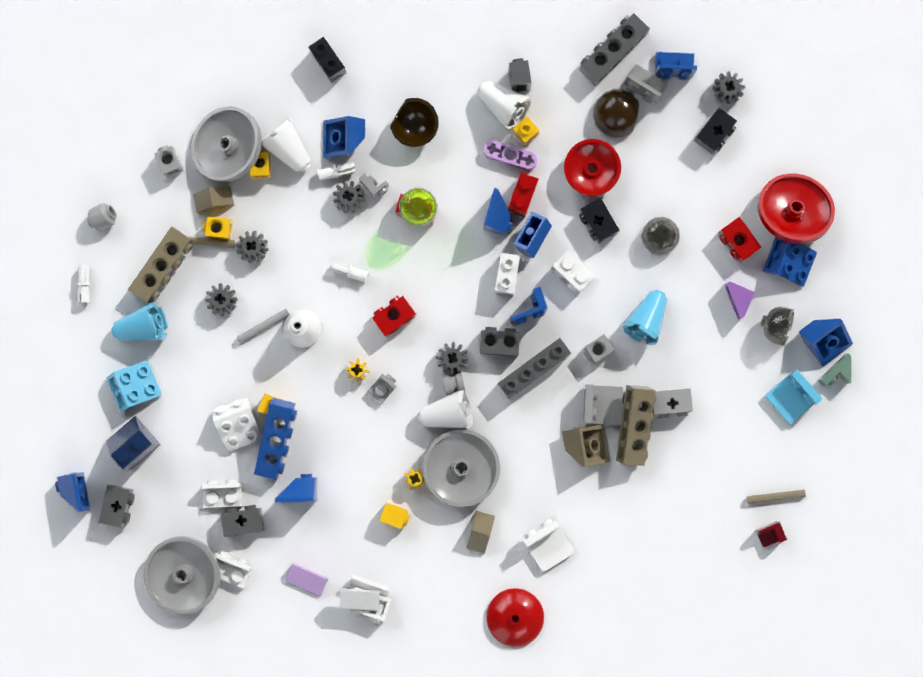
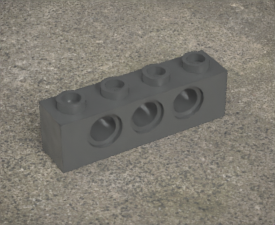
[579,13,650,86]
[497,338,571,399]

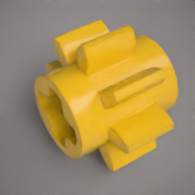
[345,358,370,382]
[404,467,426,490]

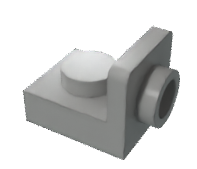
[359,173,389,198]
[368,374,397,404]

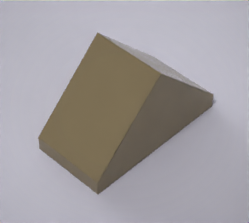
[193,186,234,213]
[466,511,495,553]

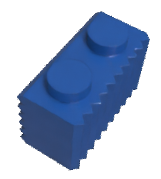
[513,212,552,258]

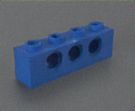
[254,397,297,480]

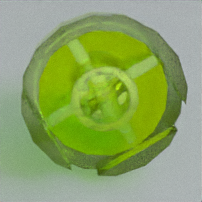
[399,188,438,227]

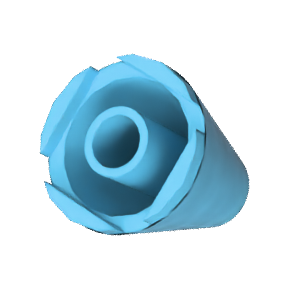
[622,290,667,345]
[111,302,168,341]

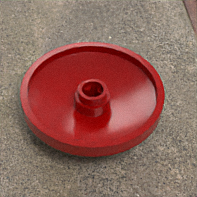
[757,173,835,244]

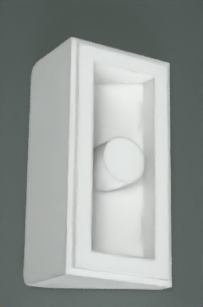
[349,575,389,597]
[340,588,380,611]

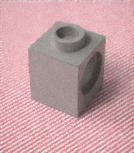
[154,145,184,177]
[583,334,615,363]

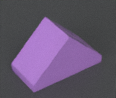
[724,281,755,320]

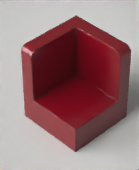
[755,521,787,547]

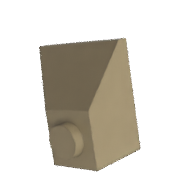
[562,424,610,467]

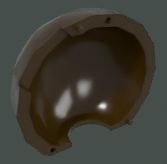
[593,89,639,137]
[390,98,439,147]

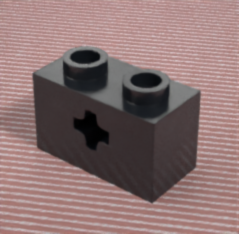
[308,36,346,83]
[694,108,737,154]
[579,197,620,244]

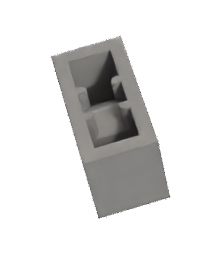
[652,388,693,418]

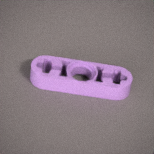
[484,140,537,170]

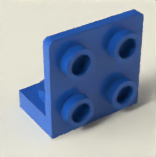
[655,52,697,80]
[763,237,817,287]
[510,287,548,325]

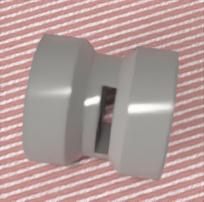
[443,373,465,395]

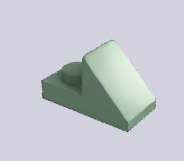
[817,353,851,386]

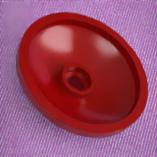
[564,139,621,196]
[486,588,544,647]

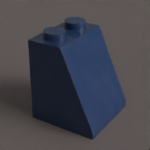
[106,416,161,470]

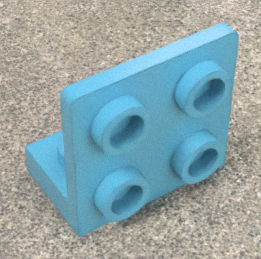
[106,361,161,413]
[765,370,823,424]

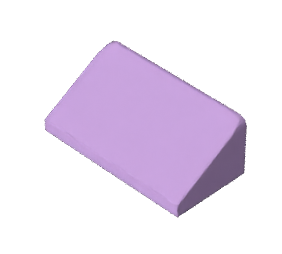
[285,563,328,596]

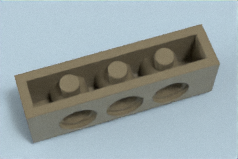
[128,226,193,303]
[616,385,656,466]

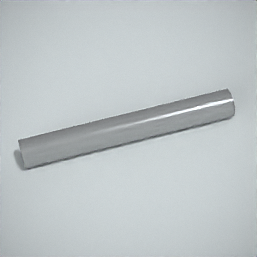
[237,309,290,344]

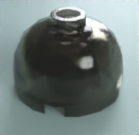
[641,217,680,255]
[761,306,794,346]

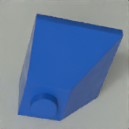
[323,116,366,159]
[483,188,513,235]
[799,318,853,367]
[55,472,90,512]
[275,474,317,502]

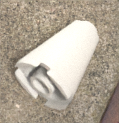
[478,81,531,130]
[262,119,311,172]
[283,310,321,348]
[418,390,473,428]

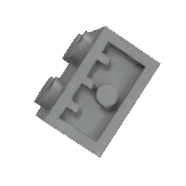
[624,64,668,104]
[583,384,623,425]

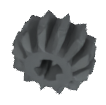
[712,71,745,104]
[333,181,365,213]
[236,231,269,263]
[205,283,238,316]
[436,342,469,375]

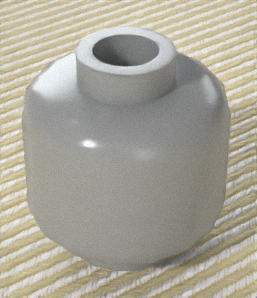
[87,203,117,231]

